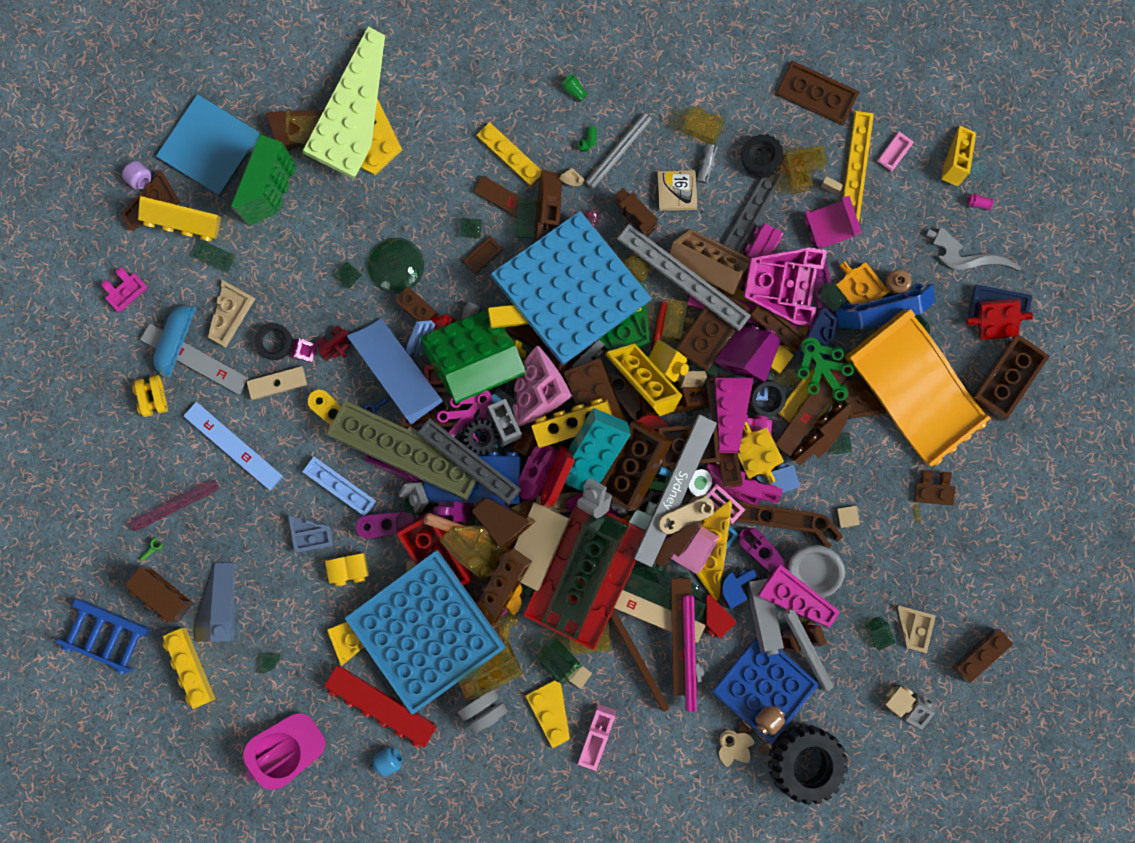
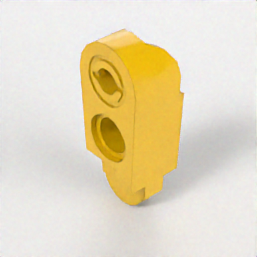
[308,389,341,425]

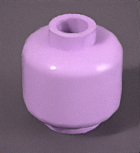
[122,161,151,189]

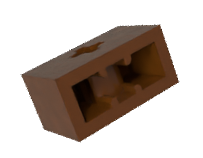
[395,286,438,322]

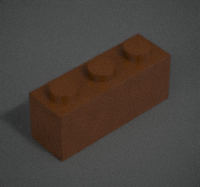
[952,628,1013,683]

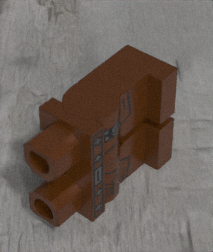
[614,188,658,237]

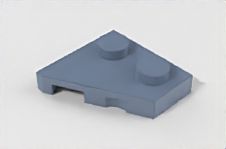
[288,516,334,553]

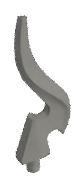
[926,228,1021,271]

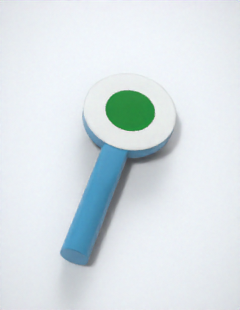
[657,466,712,496]

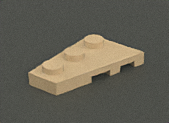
[208,280,255,348]

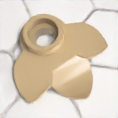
[719,730,755,767]

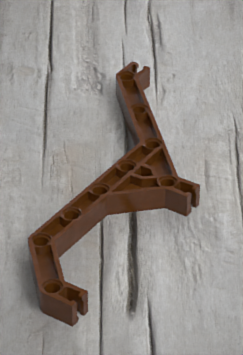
[565,367,843,548]

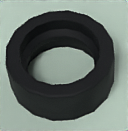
[255,323,293,361]
[749,379,786,417]

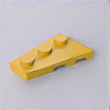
[328,622,364,666]
[526,677,570,748]

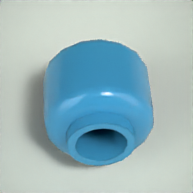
[372,747,403,776]

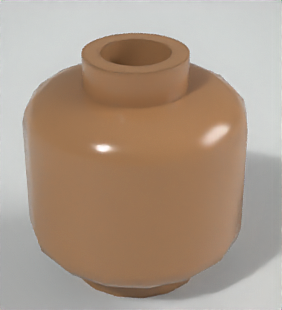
[885,269,912,295]
[755,705,785,735]

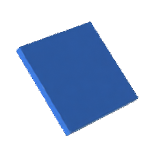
[711,636,819,744]

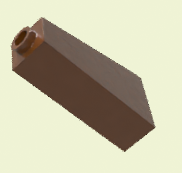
[266,109,325,151]

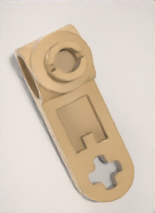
[658,494,715,534]

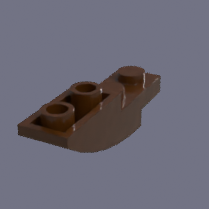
[534,170,561,243]
[791,400,852,466]

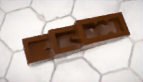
[639,387,710,416]

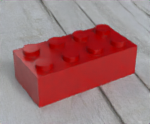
[396,509,473,585]

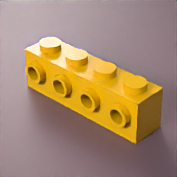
[163,628,216,709]

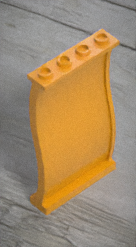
[844,309,991,467]

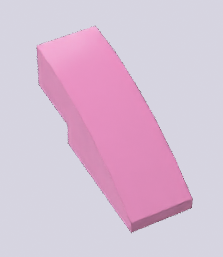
[578,704,616,771]

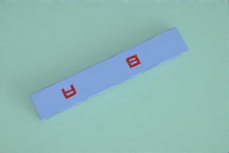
[184,402,283,491]

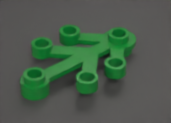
[798,337,854,401]

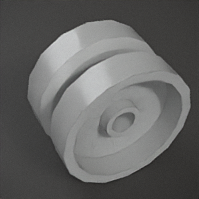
[457,688,508,735]

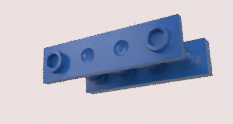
[56,599,151,674]

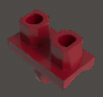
[316,326,351,361]

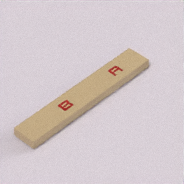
[615,590,705,643]

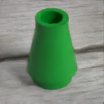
[561,74,588,102]

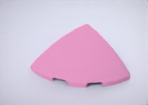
[513,346,572,427]

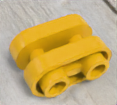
[132,375,168,417]

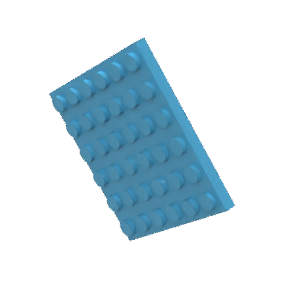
[490,211,652,366]
[345,550,506,715]

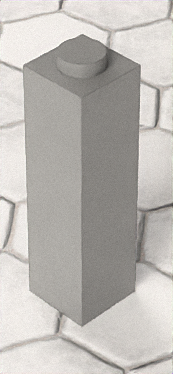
[746,579,784,656]

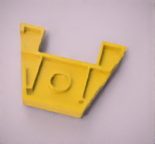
[360,99,402,175]

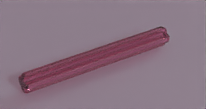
[130,480,220,531]

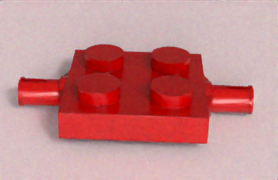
[966,298,1033,340]

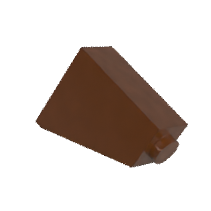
[472,498,535,548]

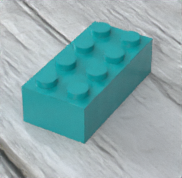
[564,408,631,492]

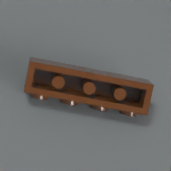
[475,548,532,627]

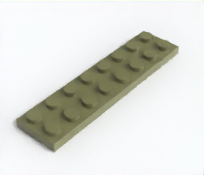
[327,401,477,501]

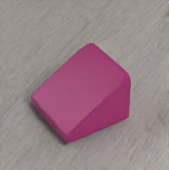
[290,339,317,362]

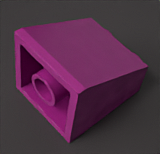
[715,325,781,382]

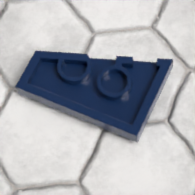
[968,284,1033,318]
[796,307,837,376]

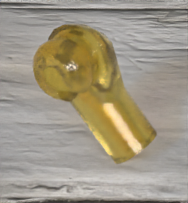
[500,614,519,642]

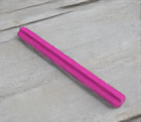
[683,595,697,712]

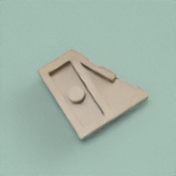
[898,606,936,653]

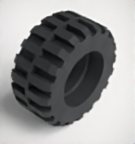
[768,724,848,805]

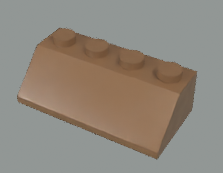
[670,229,750,294]

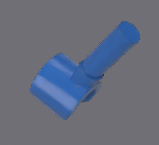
[364,397,390,414]

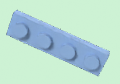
[303,457,377,516]

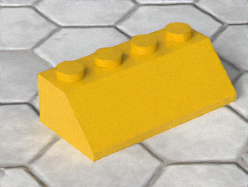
[138,196,222,242]
[605,344,682,416]

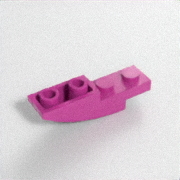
[705,464,782,506]

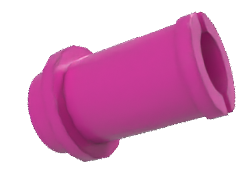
[968,193,994,210]

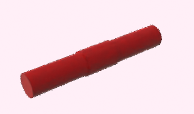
[651,301,668,350]

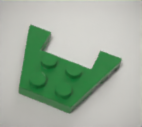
[598,284,650,351]

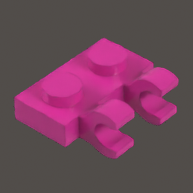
[101,267,148,313]

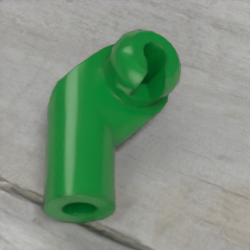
[577,126,597,152]

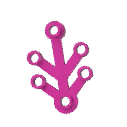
[436,391,492,443]

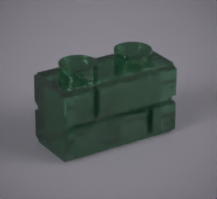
[536,637,582,685]

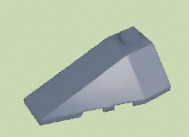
[195,563,235,642]

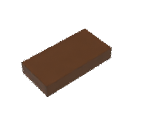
[462,236,503,275]

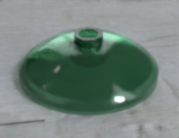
[367,237,424,294]

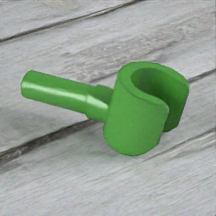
[140,538,164,561]

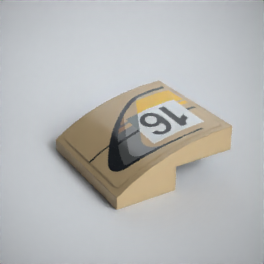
[657,170,697,211]

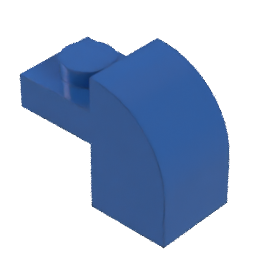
[721,568,757,609]

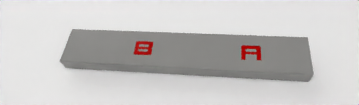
[140,324,249,395]

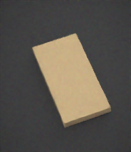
[514,502,570,591]

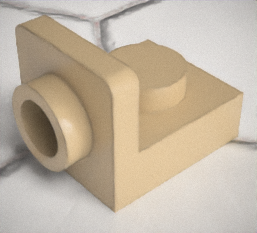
[677,371,707,389]

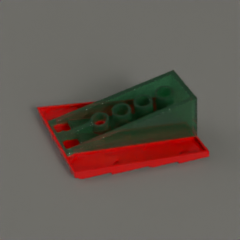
[523,501,645,650]

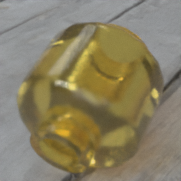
[623,254,651,283]

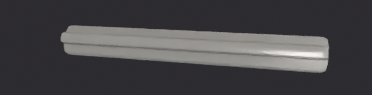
[586,113,651,188]
[784,608,833,692]

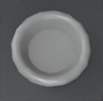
[787,545,845,598]

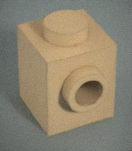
[882,686,916,717]

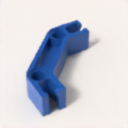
[836,283,936,329]

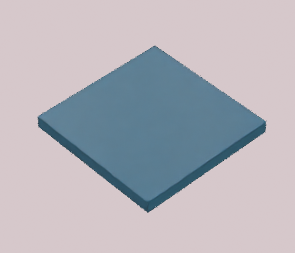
[156,94,261,196]

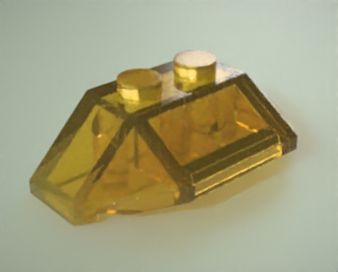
[439,526,508,581]

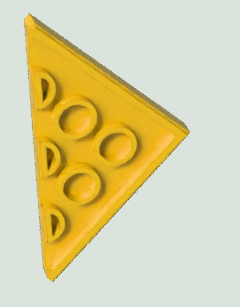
[696,500,732,601]

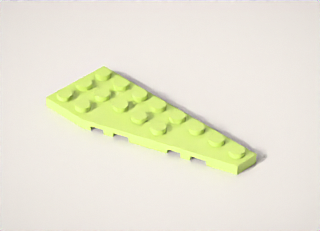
[302,27,385,179]

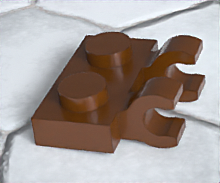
[914,470,955,506]

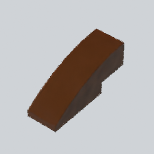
[654,520,705,567]

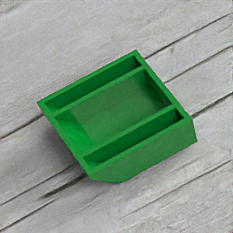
[231,134,296,226]
[420,309,526,404]

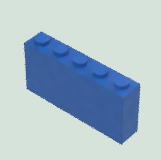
[424,452,523,504]

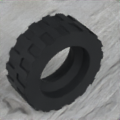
[741,134,784,178]

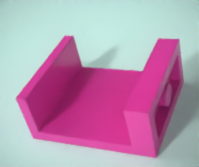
[804,196,862,249]

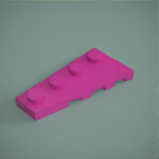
[714,378,754,453]
[757,565,840,628]

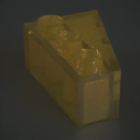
[459,638,523,701]

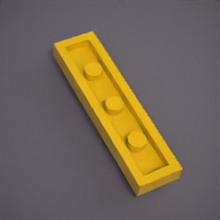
[477,122,542,187]

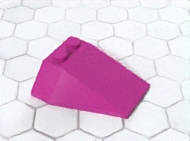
[744,247,827,326]

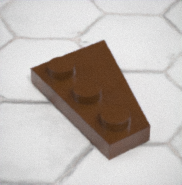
[121,169,181,231]

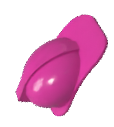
[243,713,325,790]

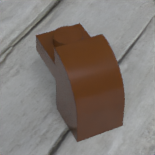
[780,621,826,653]

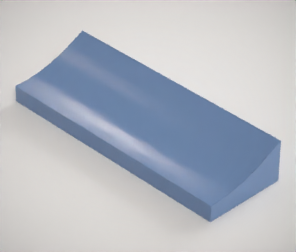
[346,318,443,424]

